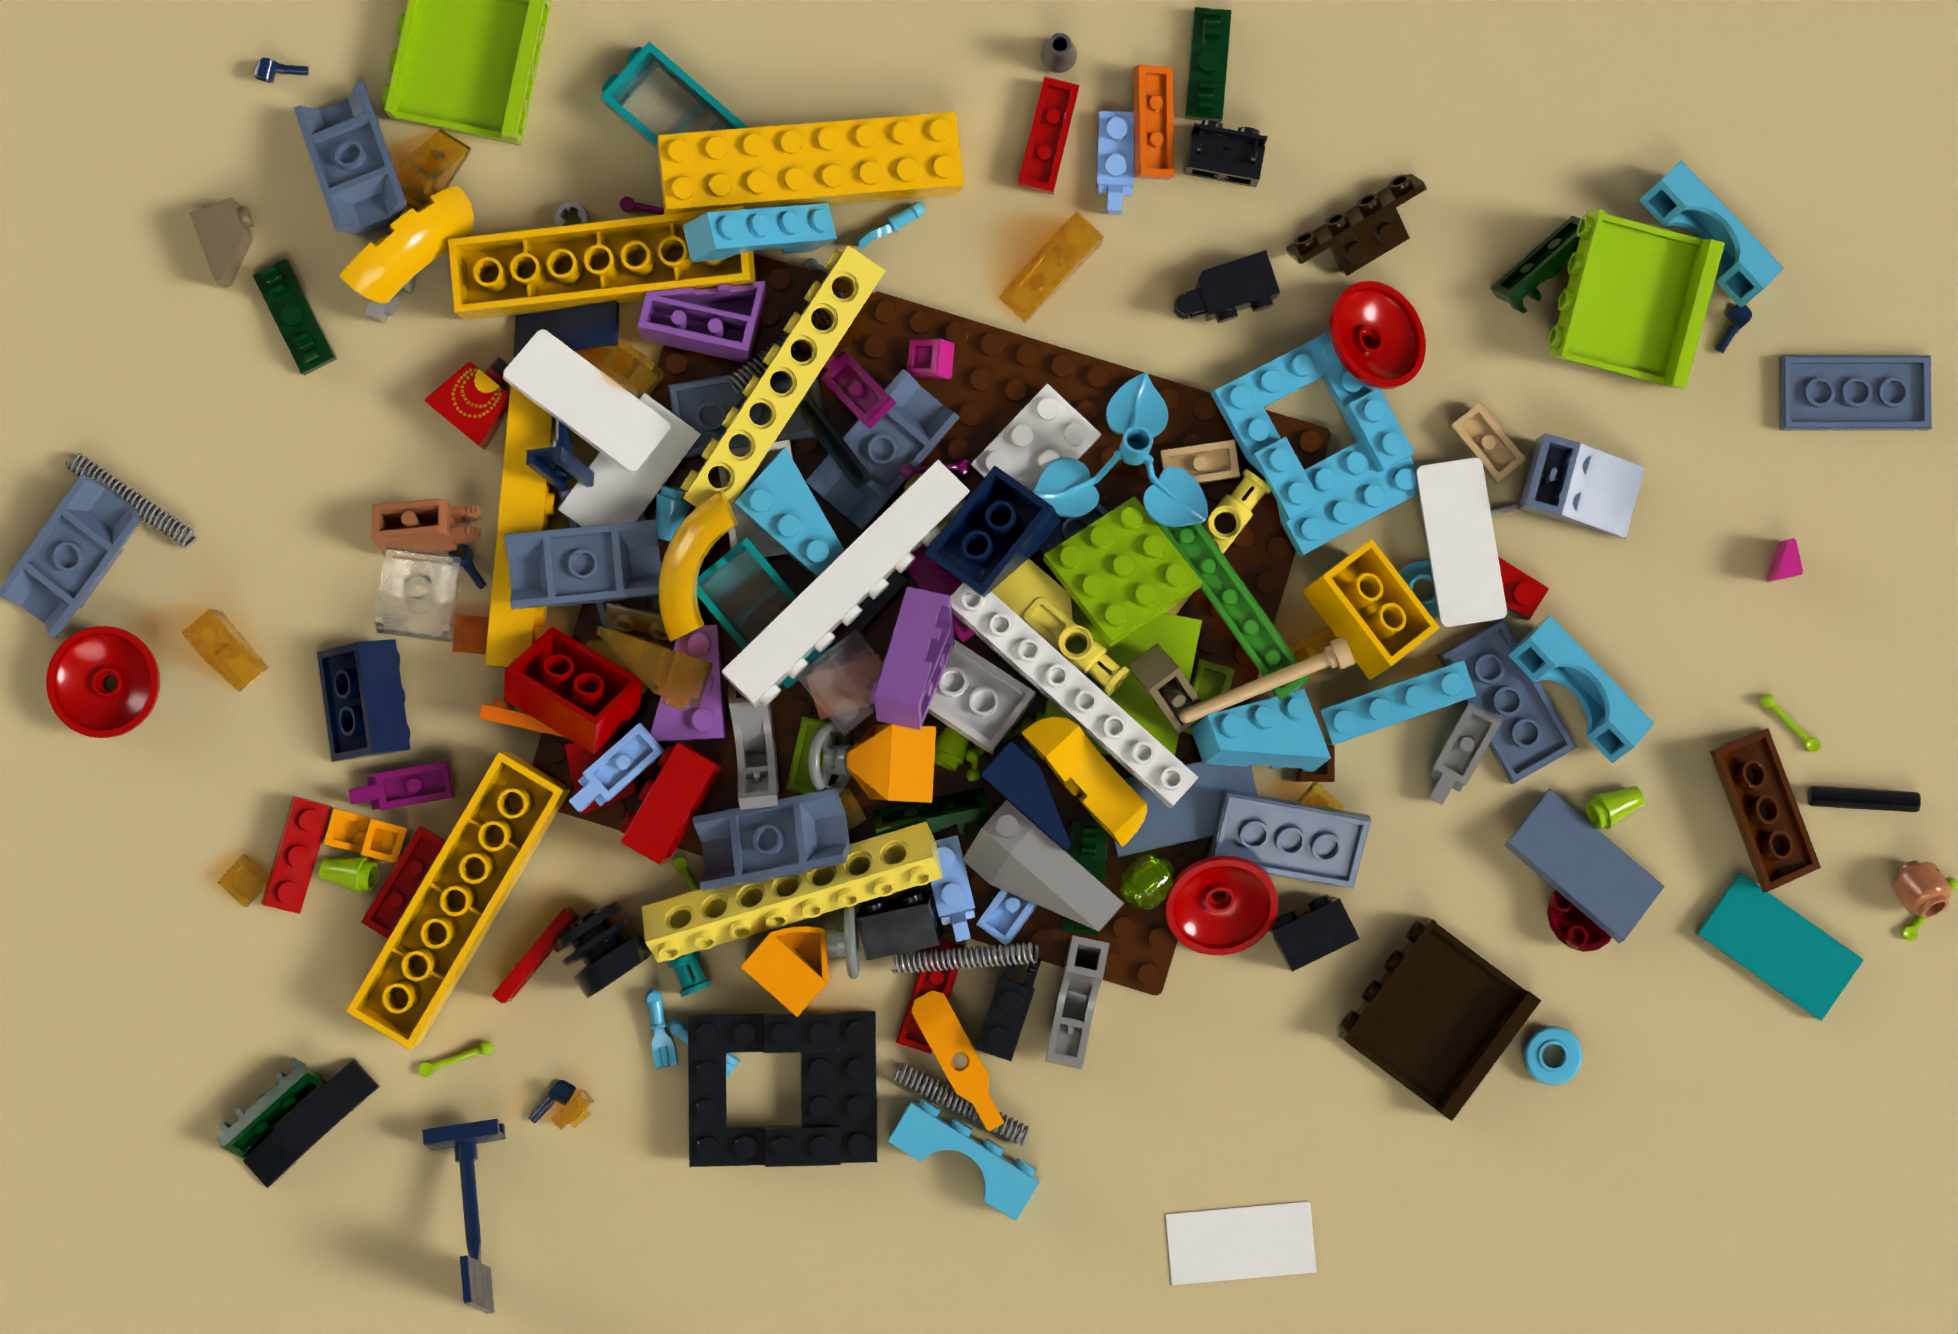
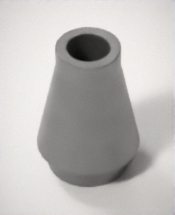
[1040,33,1077,73]

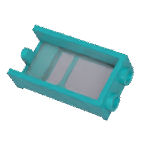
[600,41,748,150]
[697,536,834,689]

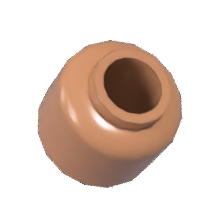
[1893,860,1952,918]

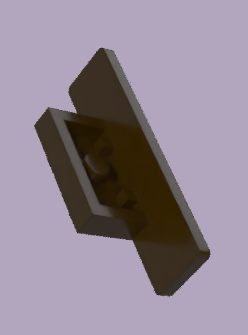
[1286,174,1427,276]

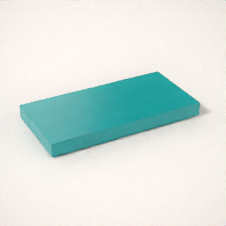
[1695,873,1864,1021]

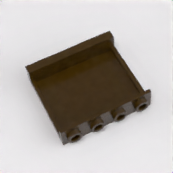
[1338,917,1542,1121]

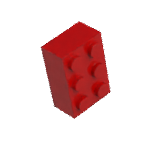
[504,627,643,754]
[620,742,723,865]

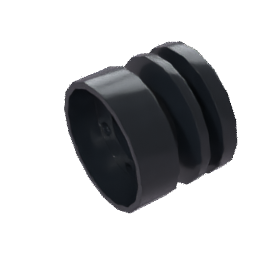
[552,901,652,999]

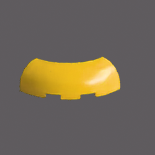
[339,185,474,303]
[659,490,739,642]
[1022,716,1148,847]

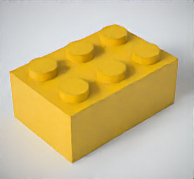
[1302,539,1440,680]

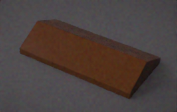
[1710,728,1821,893]

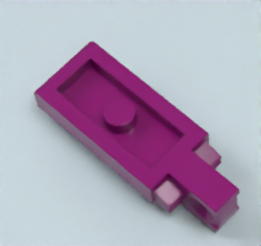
[820,351,896,429]
[348,761,456,810]

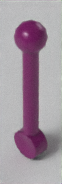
[620,197,664,215]
[900,459,972,478]

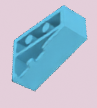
[735,447,845,579]
[1190,689,1331,772]

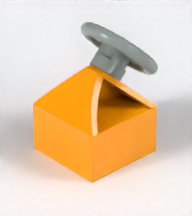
[808,722,936,803]
[740,906,860,1017]

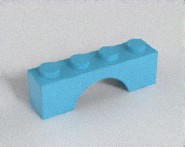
[1639,160,1784,308]
[683,203,837,262]
[1508,615,1654,763]
[1320,660,1476,745]
[887,1098,1040,1221]

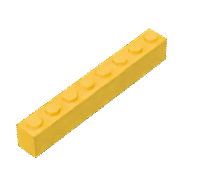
[485,385,557,668]

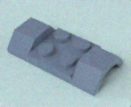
[294,81,407,235]
[805,369,960,531]
[0,474,142,639]
[504,520,661,610]
[693,788,850,891]

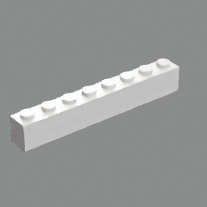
[721,460,970,708]

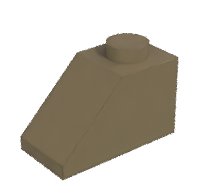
[190,197,254,288]
[1128,643,1202,734]

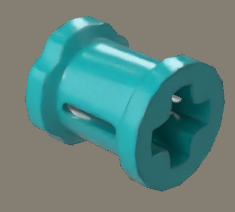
[668,951,712,997]

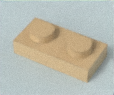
[1449,402,1527,484]
[1160,440,1240,484]

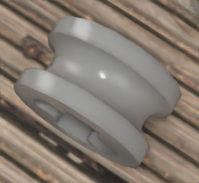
[554,201,590,227]

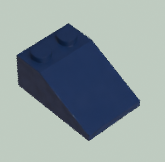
[924,465,1061,598]
[981,740,1071,851]

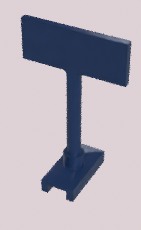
[513,301,620,491]
[422,1119,506,1314]

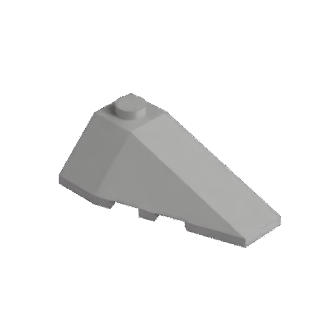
[962,800,1124,932]

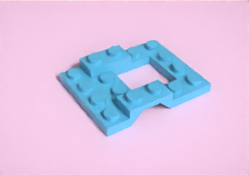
[1211,331,1419,557]

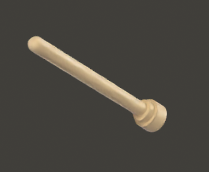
[1179,636,1355,723]

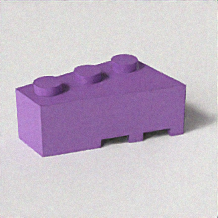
[637,281,767,364]
[870,587,955,730]
[650,625,727,742]

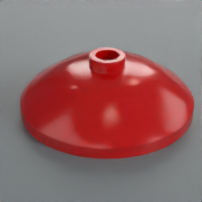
[1329,281,1426,389]
[46,626,160,738]
[1165,856,1278,955]

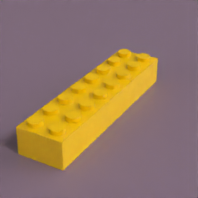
[657,112,964,214]
[448,205,756,321]
[346,750,572,1050]

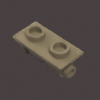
[606,596,668,640]

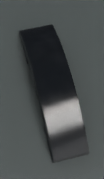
[243,1059,380,1188]

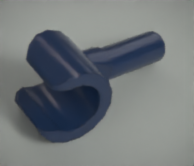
[254,57,309,83]
[1715,304,1752,354]
[448,544,487,589]
[529,1080,576,1123]

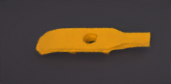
[911,990,1005,1132]

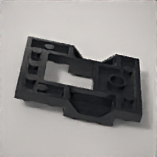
[688,1011,877,1167]

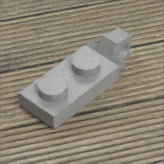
[1429,702,1502,805]

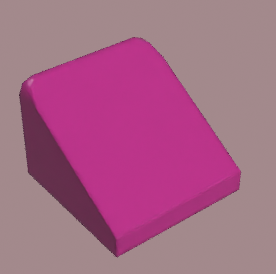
[906,339,954,379]
[1766,538,1803,582]

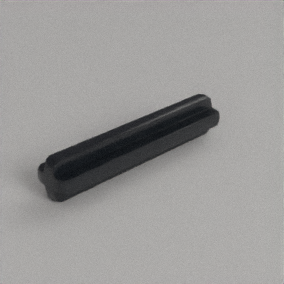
[795,396,871,489]
[1807,786,1921,812]

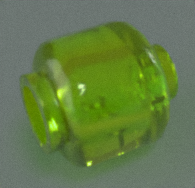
[1119,854,1176,910]

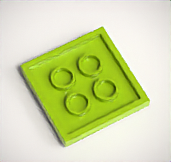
[1043,496,1202,647]

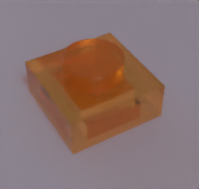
[452,615,489,654]

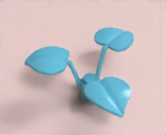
[1033,373,1208,527]

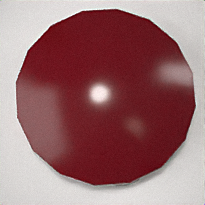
[1547,890,1612,952]

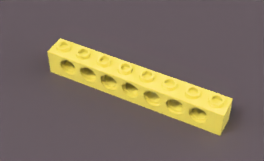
[680,245,886,508]
[641,822,943,963]

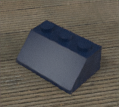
[317,639,411,762]

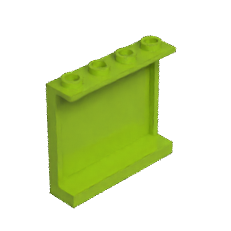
[382,0,551,146]
[1548,209,1725,389]
[1035,597,1202,756]

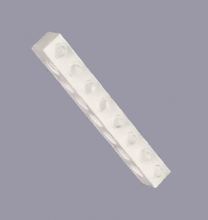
[951,583,1199,809]

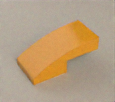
[323,807,407,864]

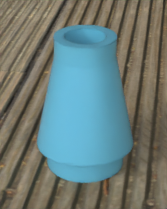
[656,485,691,541]

